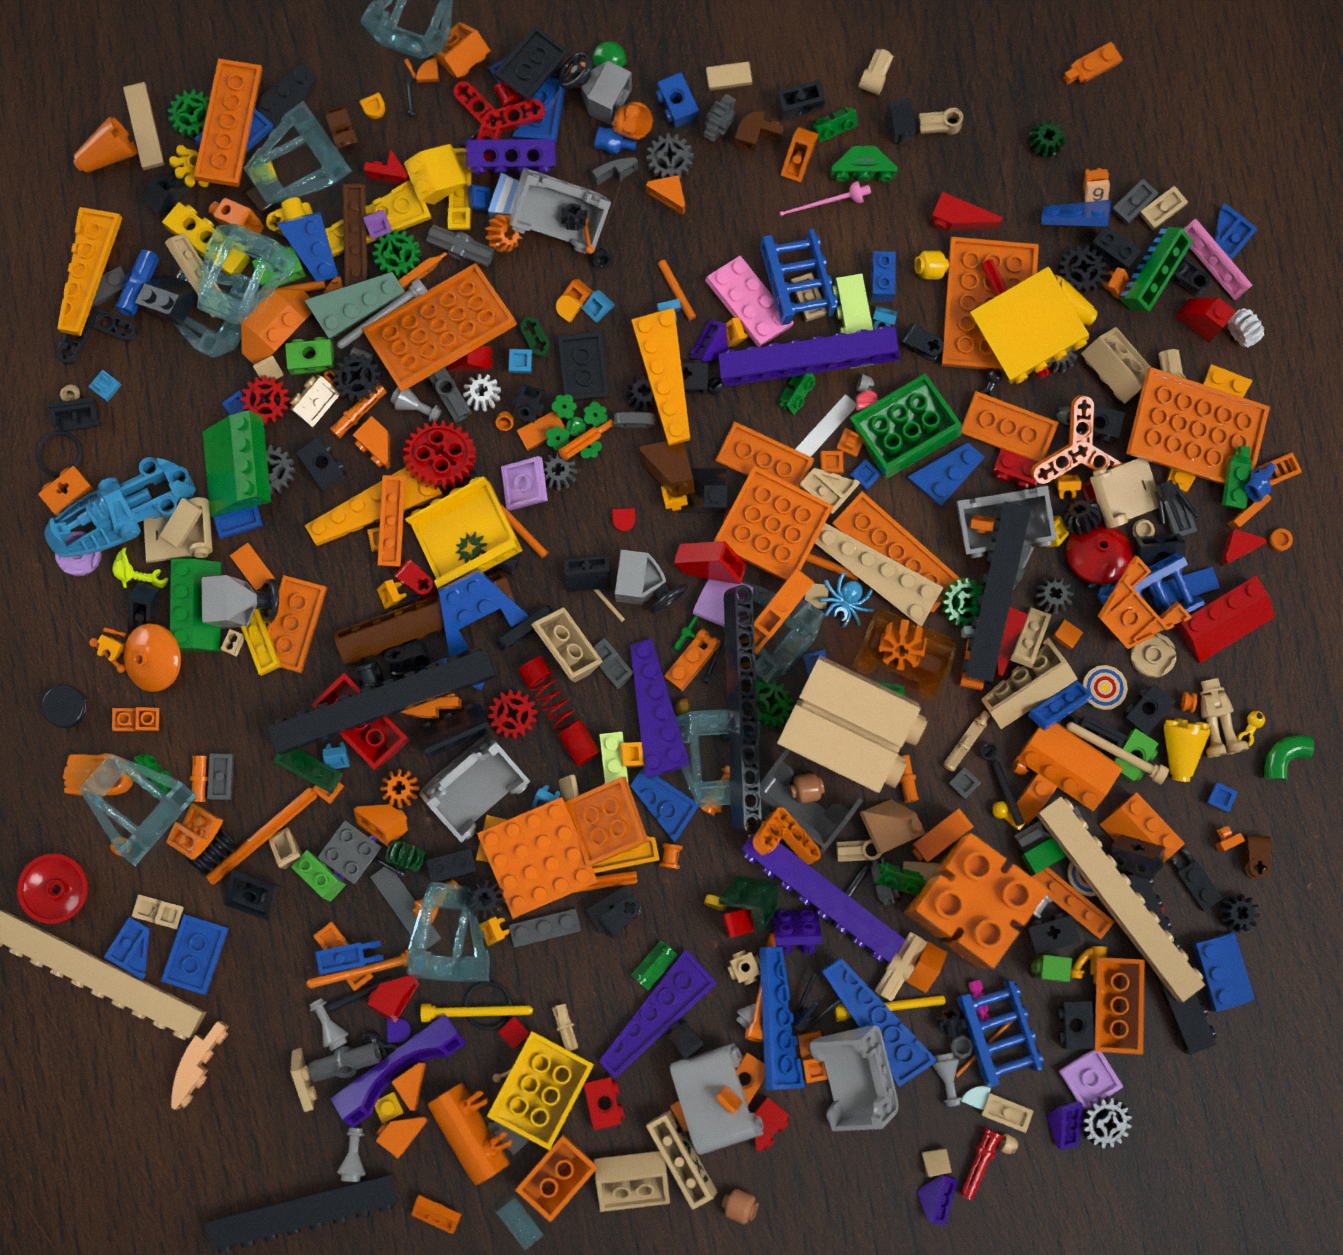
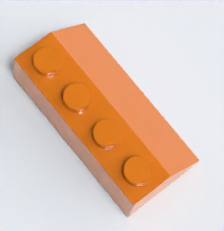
[1017,723,1123,812]
[1095,957,1145,1054]

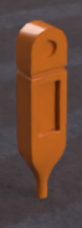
[398,252,447,291]

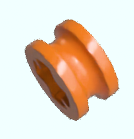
[1181,691,1197,713]

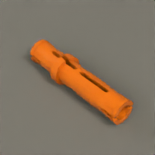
[329,386,387,439]

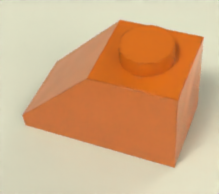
[781,127,819,182]
[1016,773,1057,826]
[354,804,408,846]
[376,1116,429,1158]

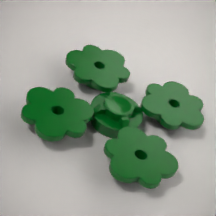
[545,394,607,459]

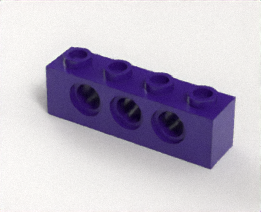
[465,139,556,174]

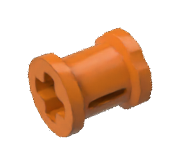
[659,843,683,869]

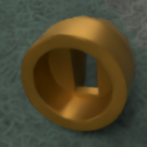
[674,697,691,716]

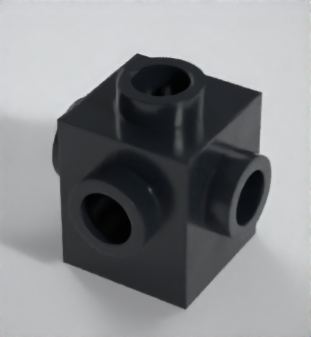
[512,384,546,423]

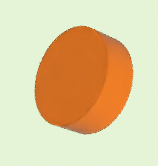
[1268,528,1293,552]

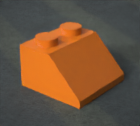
[427,22,490,78]

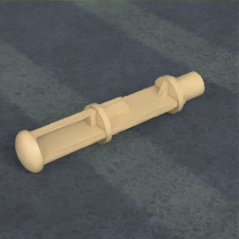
[943,711,991,772]

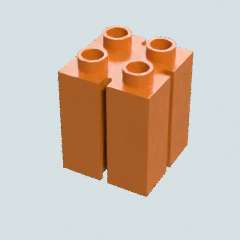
[903,833,1049,968]

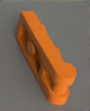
[664,628,721,692]

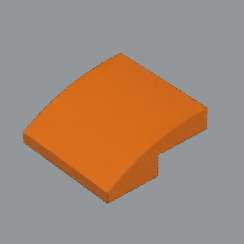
[166,803,223,860]

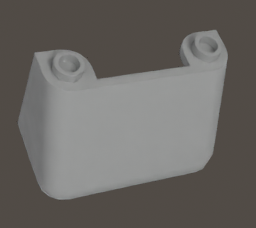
[510,168,611,253]
[956,486,1057,558]
[419,734,530,842]
[810,1026,898,1131]
[671,1043,763,1155]

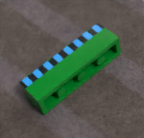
[1119,227,1193,312]

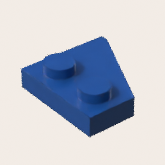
[1214,203,1258,260]
[104,917,150,980]

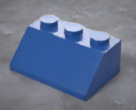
[1190,932,1255,1012]

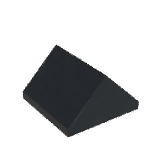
[225,870,281,920]

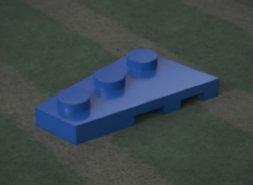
[907,443,984,507]

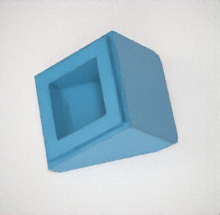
[581,290,614,323]

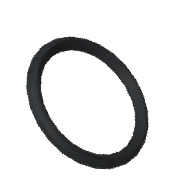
[36,431,83,477]
[463,981,512,1030]

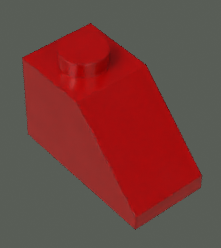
[368,975,420,1023]

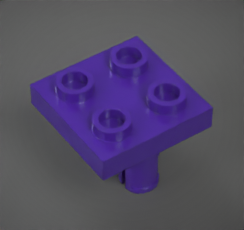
[772,909,822,955]

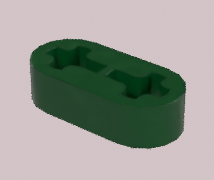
[520,317,550,358]

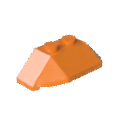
[241,289,312,365]

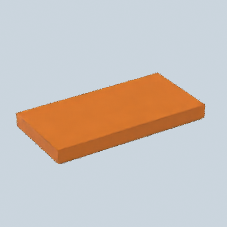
[961,391,1059,462]
[715,421,814,489]
[267,575,327,674]

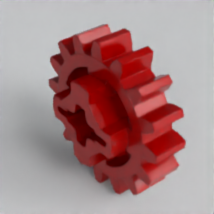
[241,375,290,425]
[488,690,538,739]

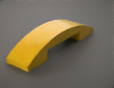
[448,148,472,230]

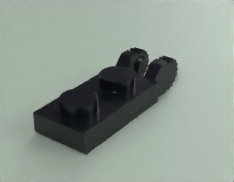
[1169,846,1223,911]

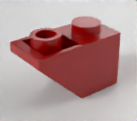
[753,1096,789,1152]

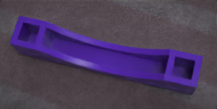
[331,1014,466,1128]

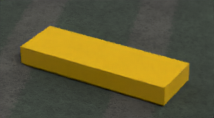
[241,609,282,676]

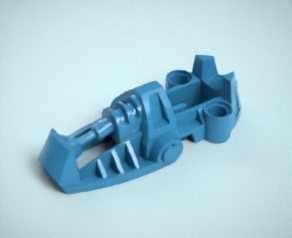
[44,457,196,558]

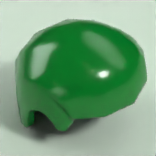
[593,41,627,67]

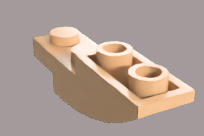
[171,1021,229,1110]

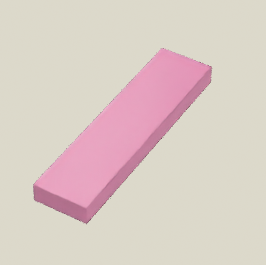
[1183,219,1252,300]

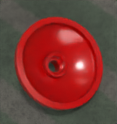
[1066,523,1134,585]
[17,854,88,924]

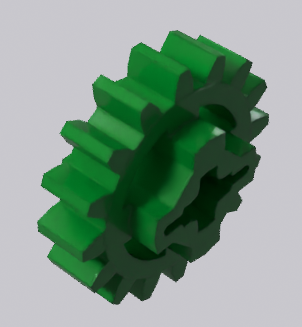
[168,89,210,138]
[373,229,421,278]
[940,578,984,627]
[756,679,793,729]

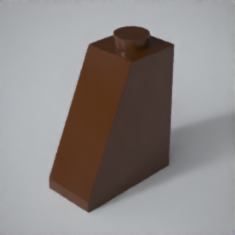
[639,441,695,497]

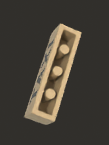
[646,1109,717,1210]

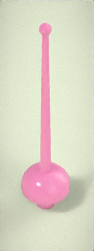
[780,181,871,216]

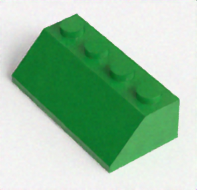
[170,559,222,652]

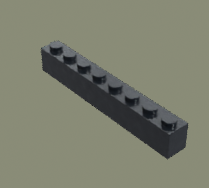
[962,501,1032,685]
[1127,873,1217,1055]
[205,1174,398,1253]

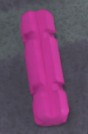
[968,980,991,1021]

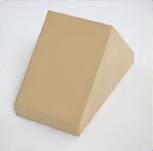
[268,827,303,869]

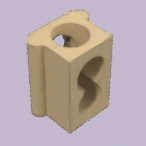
[220,629,245,657]

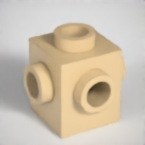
[727,950,761,985]

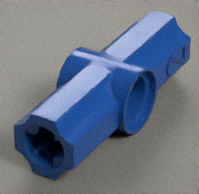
[115,249,159,317]

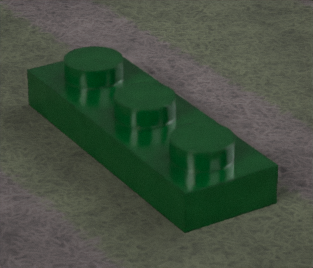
[273,749,344,794]

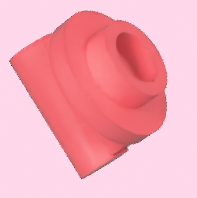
[856,390,878,411]

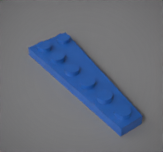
[760,947,804,1090]
[822,957,937,1087]

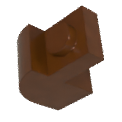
[324,105,358,149]
[734,111,784,152]

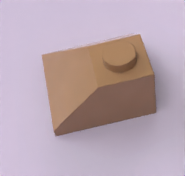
[860,799,926,855]

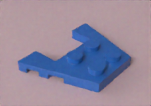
[438,569,529,657]

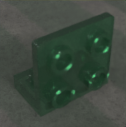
[719,876,779,931]

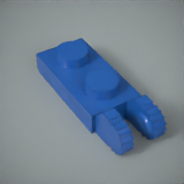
[315,941,384,975]

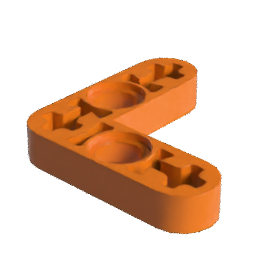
[753,807,821,865]

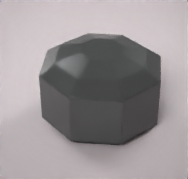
[949,1035,974,1059]

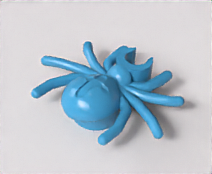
[819,572,874,628]

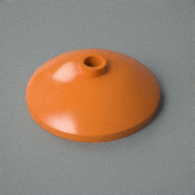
[124,624,181,692]

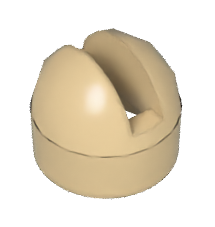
[60,384,80,401]
[998,1133,1018,1154]

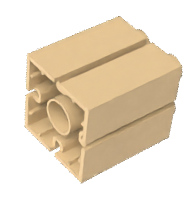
[777,655,928,793]

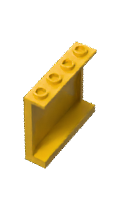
[970,266,1089,384]
[405,476,523,589]

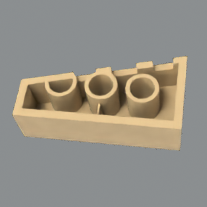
[981,637,1077,729]

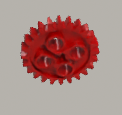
[403,420,476,490]

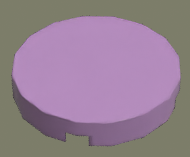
[55,531,101,576]

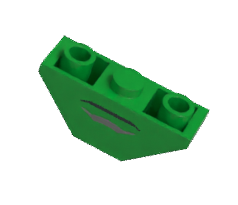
[830,146,897,182]

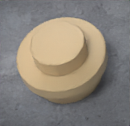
[1132,519,1155,538]

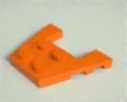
[1098,555,1192,649]

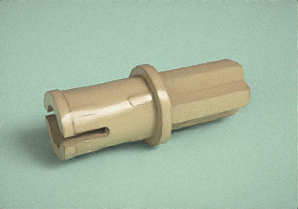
[552,1004,578,1051]

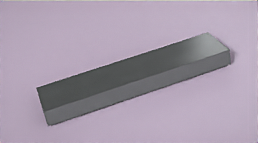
[370,867,442,952]

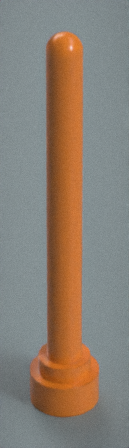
[745,932,776,1042]
[307,948,418,988]

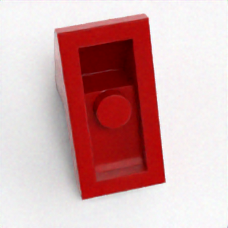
[364,150,409,184]

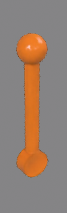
[583,217,594,254]
[89,638,126,673]

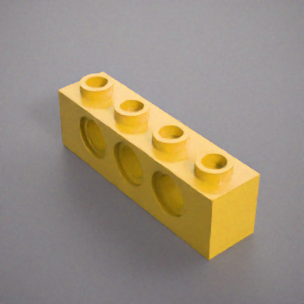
[162,202,251,281]

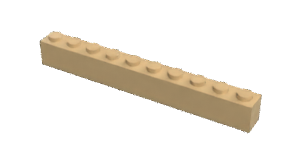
[1035,797,1205,1002]
[0,909,207,1040]

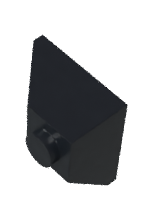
[682,469,727,513]

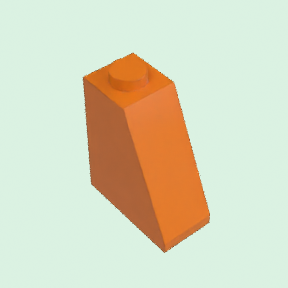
[911,809,974,863]

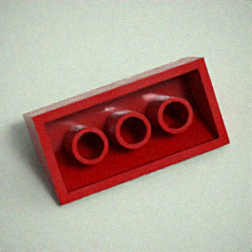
[1174,576,1275,663]
[311,673,411,770]

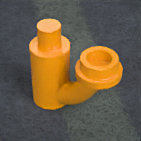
[1070,946,1107,984]

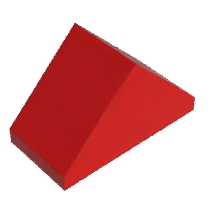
[447,345,492,371]
[1220,529,1267,566]

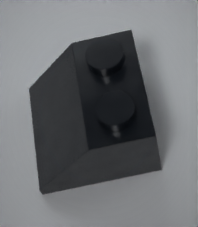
[135,274,198,326]

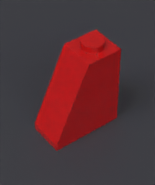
[1175,297,1236,343]
[674,541,747,584]

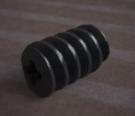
[186,827,238,877]

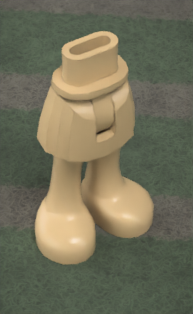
[1200,678,1249,758]

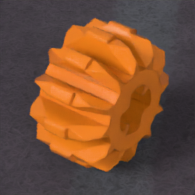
[485,215,522,252]
[380,769,420,808]

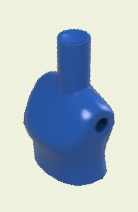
[594,126,637,155]
[1245,463,1276,502]

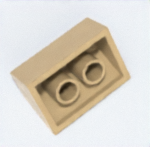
[1081,327,1151,404]
[532,607,603,682]
[594,1151,670,1212]

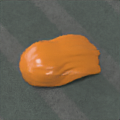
[63,753,134,797]

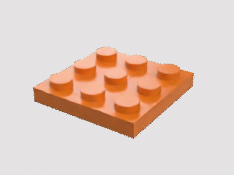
[565,777,649,867]

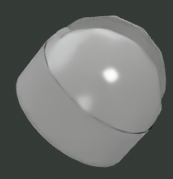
[856,374,874,392]

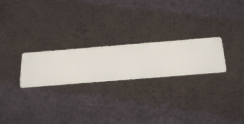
[795,395,856,457]

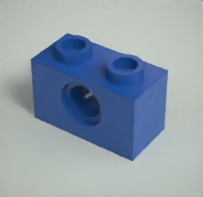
[655,72,699,128]
[871,251,896,302]

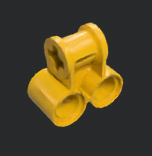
[266,197,313,236]

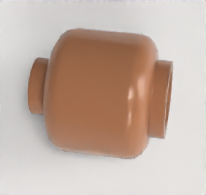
[789,772,825,804]
[722,1189,758,1224]

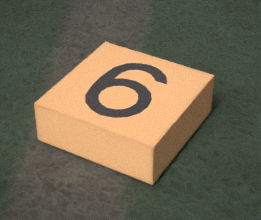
[1085,180,1110,202]

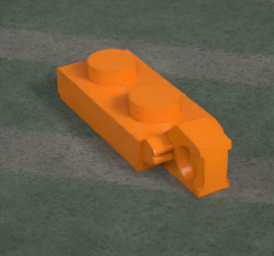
[1063,42,1123,85]

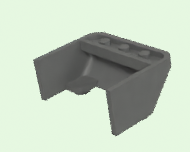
[760,748,863,855]

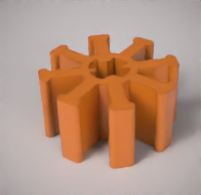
[879,620,927,670]

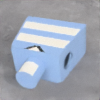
[488,173,519,219]

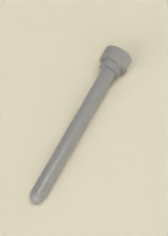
[337,278,427,349]

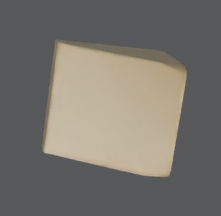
[253,356,283,381]
[804,584,828,610]
[559,775,579,801]

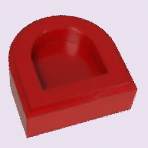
[612,508,635,532]

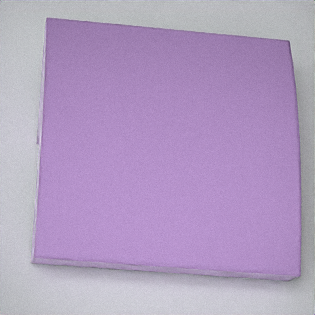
[693,579,754,627]

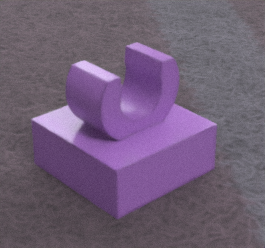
[363,210,392,239]

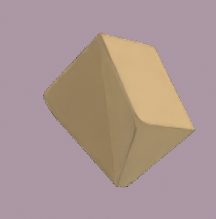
[922,1148,951,1177]

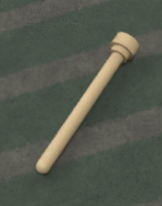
[1066,722,1169,785]

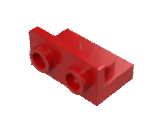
[991,448,1041,490]

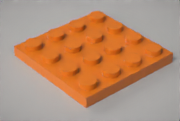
[714,466,834,582]
[477,797,598,918]

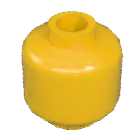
[915,251,949,280]

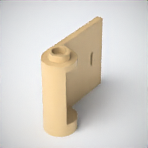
[1090,458,1158,529]
[144,497,212,563]

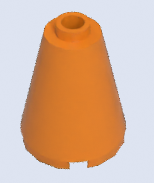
[73,116,137,173]

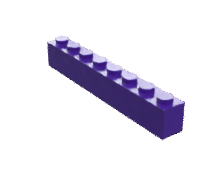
[719,326,900,387]
[740,834,906,962]

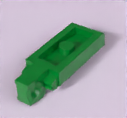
[1222,445,1252,510]

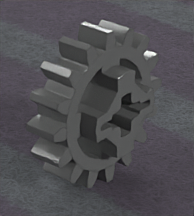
[704,94,736,142]
[646,133,694,180]
[266,445,296,495]

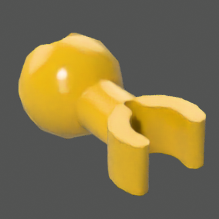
[1237,711,1265,746]
[992,802,1025,830]

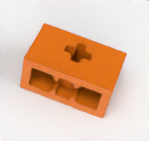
[38,466,95,516]

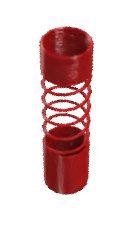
[518,656,601,766]

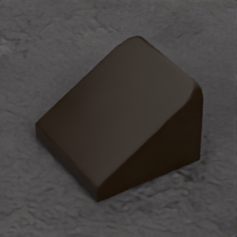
[245,180,278,212]

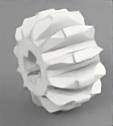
[1227,308,1265,347]
[463,373,501,412]

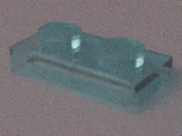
[496,1197,544,1250]

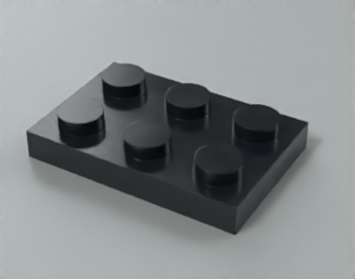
[494,25,570,102]
[558,332,609,402]

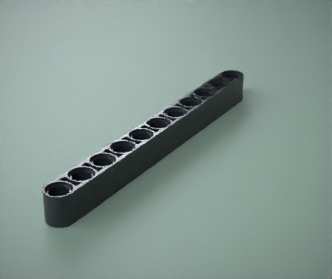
[723,584,762,836]

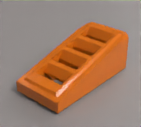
[1255,452,1302,486]

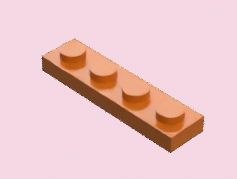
[378,475,406,567]
[1031,867,1115,940]

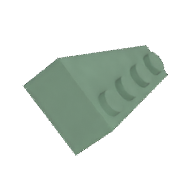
[305,272,405,339]

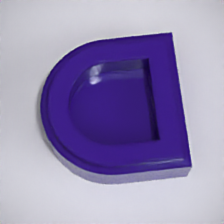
[387,1019,411,1043]

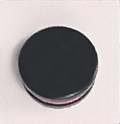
[42,685,88,728]

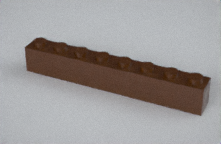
[333,570,515,664]

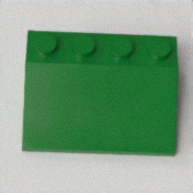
[850,373,962,479]
[203,410,271,517]

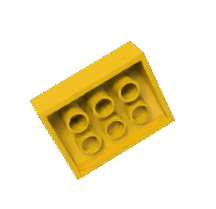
[487,1032,594,1150]

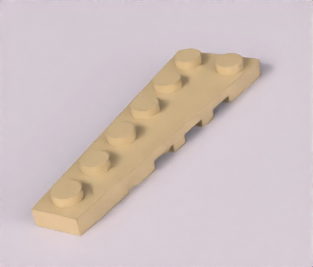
[815,523,944,626]

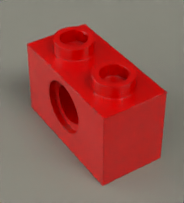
[584,1076,625,1130]

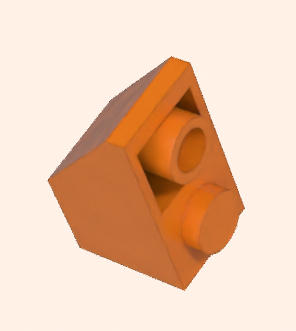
[353,416,391,470]

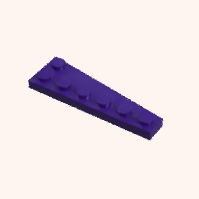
[630,638,690,779]
[599,949,717,1079]

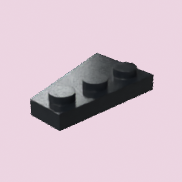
[255,63,317,137]

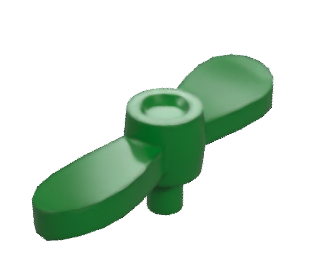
[674,615,699,651]

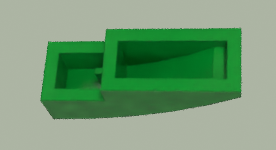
[1020,837,1066,876]

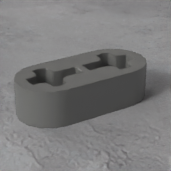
[614,412,656,428]

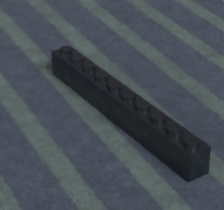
[268,647,497,755]

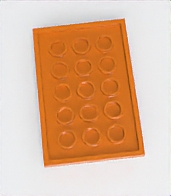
[941,237,1039,371]
[362,263,517,392]
[1126,367,1270,485]

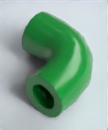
[1264,735,1314,780]

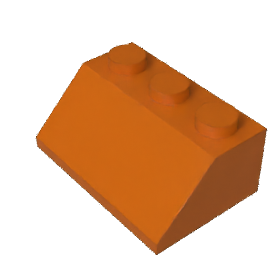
[1099,792,1185,863]
[515,1134,598,1222]

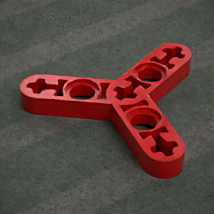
[454,81,546,174]

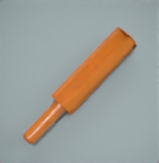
[559,419,614,460]

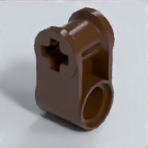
[1244,835,1271,880]

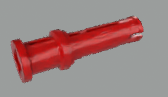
[960,1127,1004,1200]

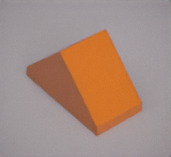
[646,175,685,215]
[906,941,948,993]
[392,1062,426,1111]

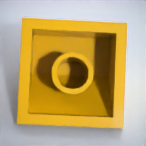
[404,144,467,205]

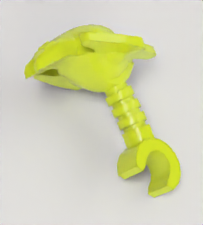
[112,548,169,588]

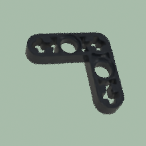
[57,306,138,365]

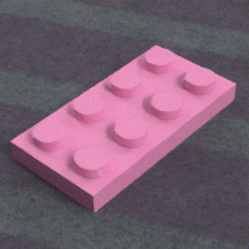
[705,256,794,348]

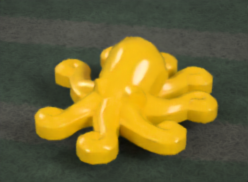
[169,145,209,187]

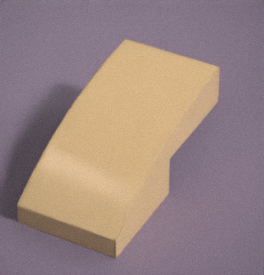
[132,894,184,929]

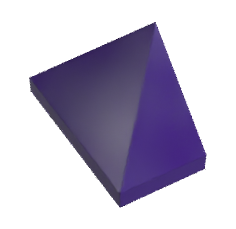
[688,320,728,362]
[1046,1102,1083,1150]
[917,1175,958,1225]

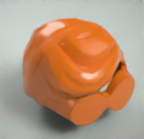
[611,102,653,140]

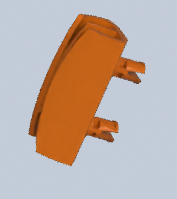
[428,1082,512,1186]

